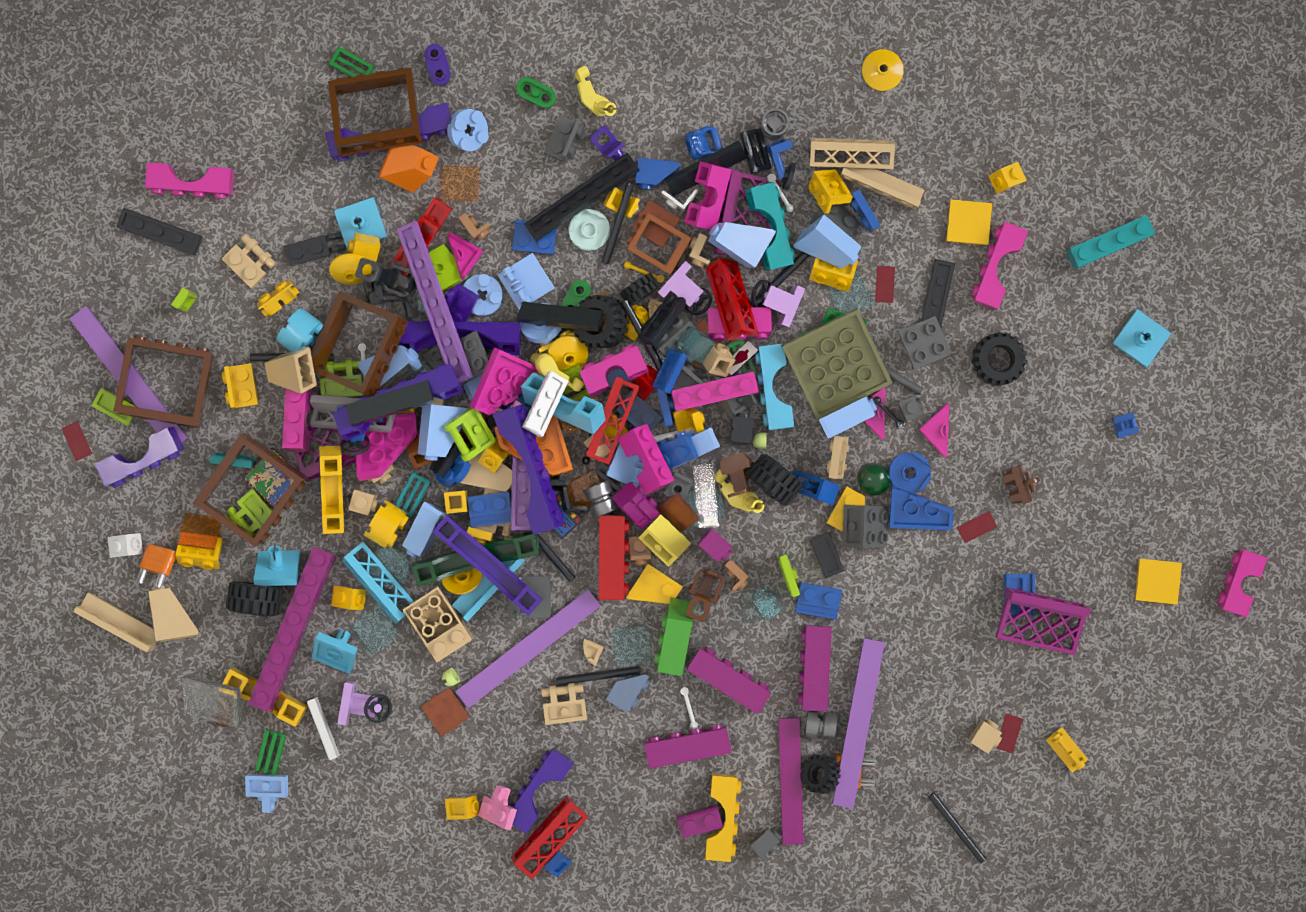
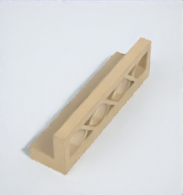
[810,138,895,169]
[840,157,925,210]
[73,592,156,652]

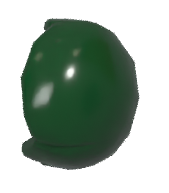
[857,462,890,496]

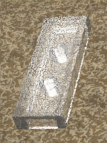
[693,463,720,528]

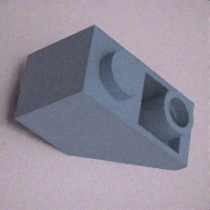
[606,673,650,712]

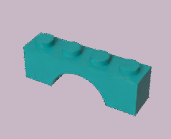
[745,182,795,271]
[1066,215,1155,270]

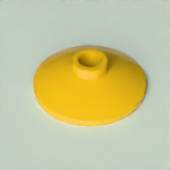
[862,49,903,91]
[329,254,372,285]
[547,335,588,371]
[442,568,483,594]

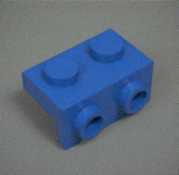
[656,430,699,469]

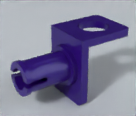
[589,125,625,161]

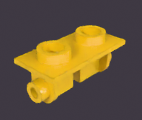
[257,279,300,317]
[1046,727,1088,773]

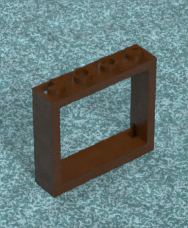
[328,68,423,157]
[311,291,408,397]
[113,335,214,429]
[193,433,307,547]

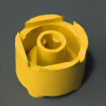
[364,500,409,549]

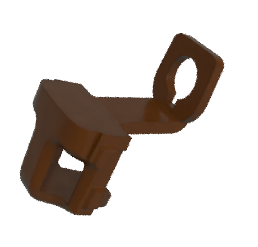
[720,453,754,498]
[686,569,724,622]

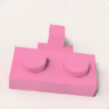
[478,785,517,830]

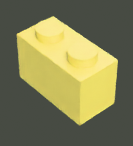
[639,515,691,567]

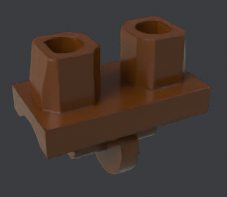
[1002,465,1040,504]

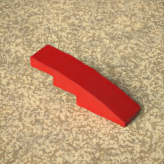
[388,197,453,277]

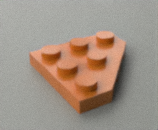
[494,416,573,477]

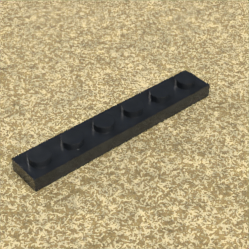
[524,152,640,242]

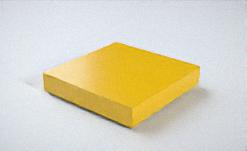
[946,199,992,246]
[1134,558,1182,605]

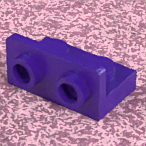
[444,283,480,322]

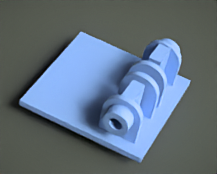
[498,253,555,310]
[606,443,643,487]

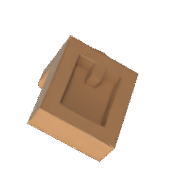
[459,213,491,240]
[629,536,651,566]
[725,559,749,592]

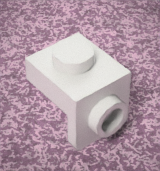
[108,533,143,558]

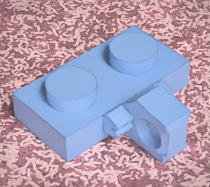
[245,774,288,813]

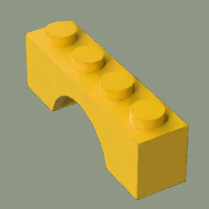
[319,446,344,534]
[220,667,308,727]
[705,773,741,862]

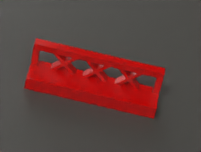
[706,258,759,341]
[586,376,640,465]
[511,795,588,879]

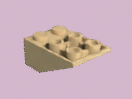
[403,587,474,662]

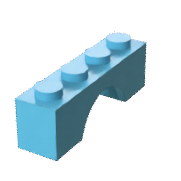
[755,344,794,430]
[521,372,605,434]

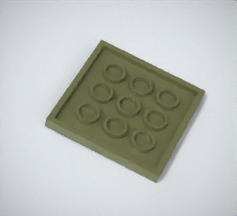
[781,308,892,420]

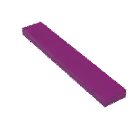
[778,717,804,845]

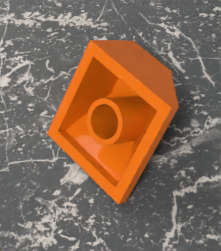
[378,145,439,193]

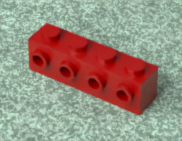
[599,515,629,600]

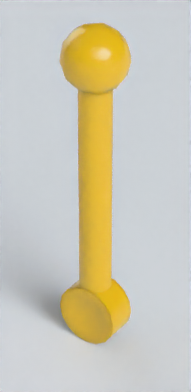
[624,261,665,283]

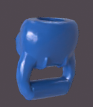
[685,126,723,159]

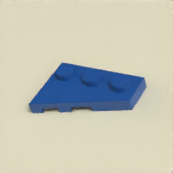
[889,486,954,530]

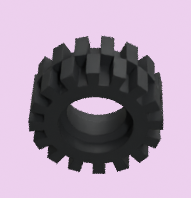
[620,272,660,306]
[800,754,841,794]

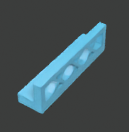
[342,542,414,624]
[452,558,525,622]

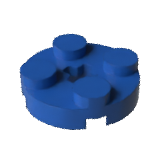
[433,452,471,488]
[889,452,931,493]

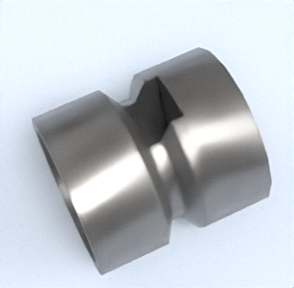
[761,108,789,140]
[583,480,619,517]
[804,710,837,741]

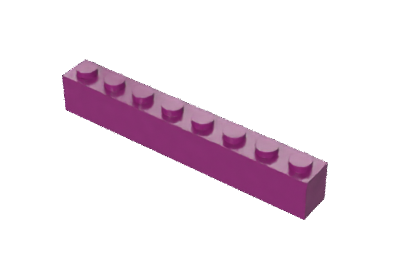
[248,546,336,712]

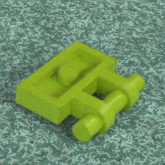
[320,359,364,397]
[227,489,273,536]

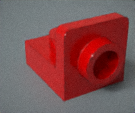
[628,364,658,401]

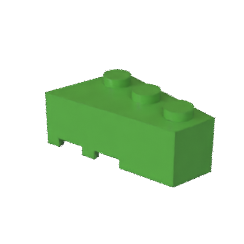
[655,597,695,676]

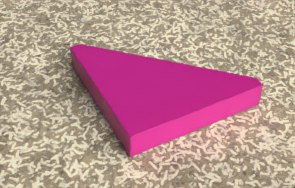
[447,231,483,280]
[864,387,886,440]
[918,403,950,458]

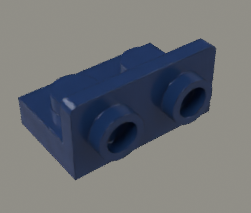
[615,391,663,431]

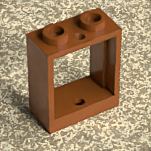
[626,213,692,275]

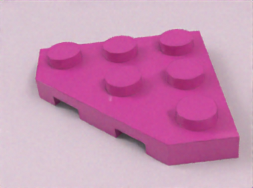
[469,348,540,415]
[355,412,419,481]

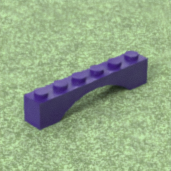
[325,103,452,162]
[398,321,522,355]
[332,363,463,441]
[493,404,564,535]
[433,515,543,616]

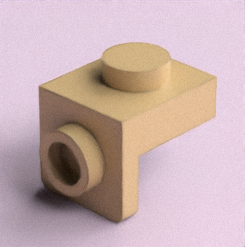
[689,233,710,268]

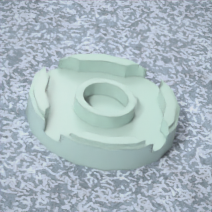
[569,209,610,251]

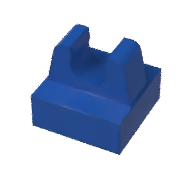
[1112,412,1139,438]
[544,851,572,877]

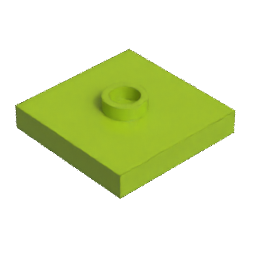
[409,244,468,293]
[777,554,800,597]

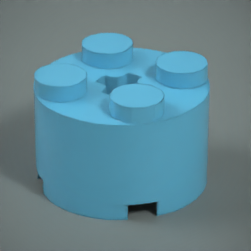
[276,308,324,352]

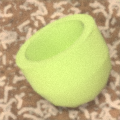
[752,433,767,449]
[442,668,460,686]

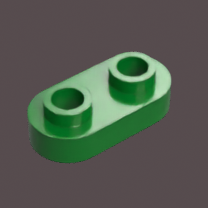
[516,77,556,109]
[561,280,591,307]

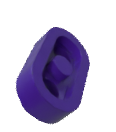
[424,44,451,86]

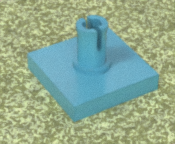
[334,197,388,247]
[1112,309,1171,368]
[254,545,301,586]
[311,629,358,674]

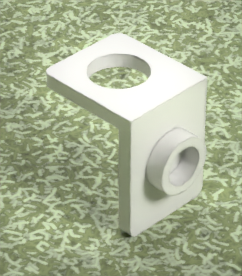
[661,189,698,212]

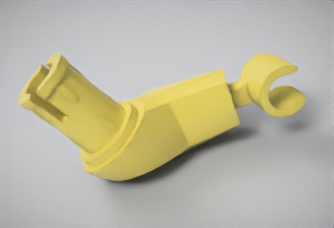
[575,66,616,116]
[530,353,584,392]
[714,469,764,513]

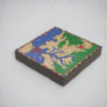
[243,448,294,507]

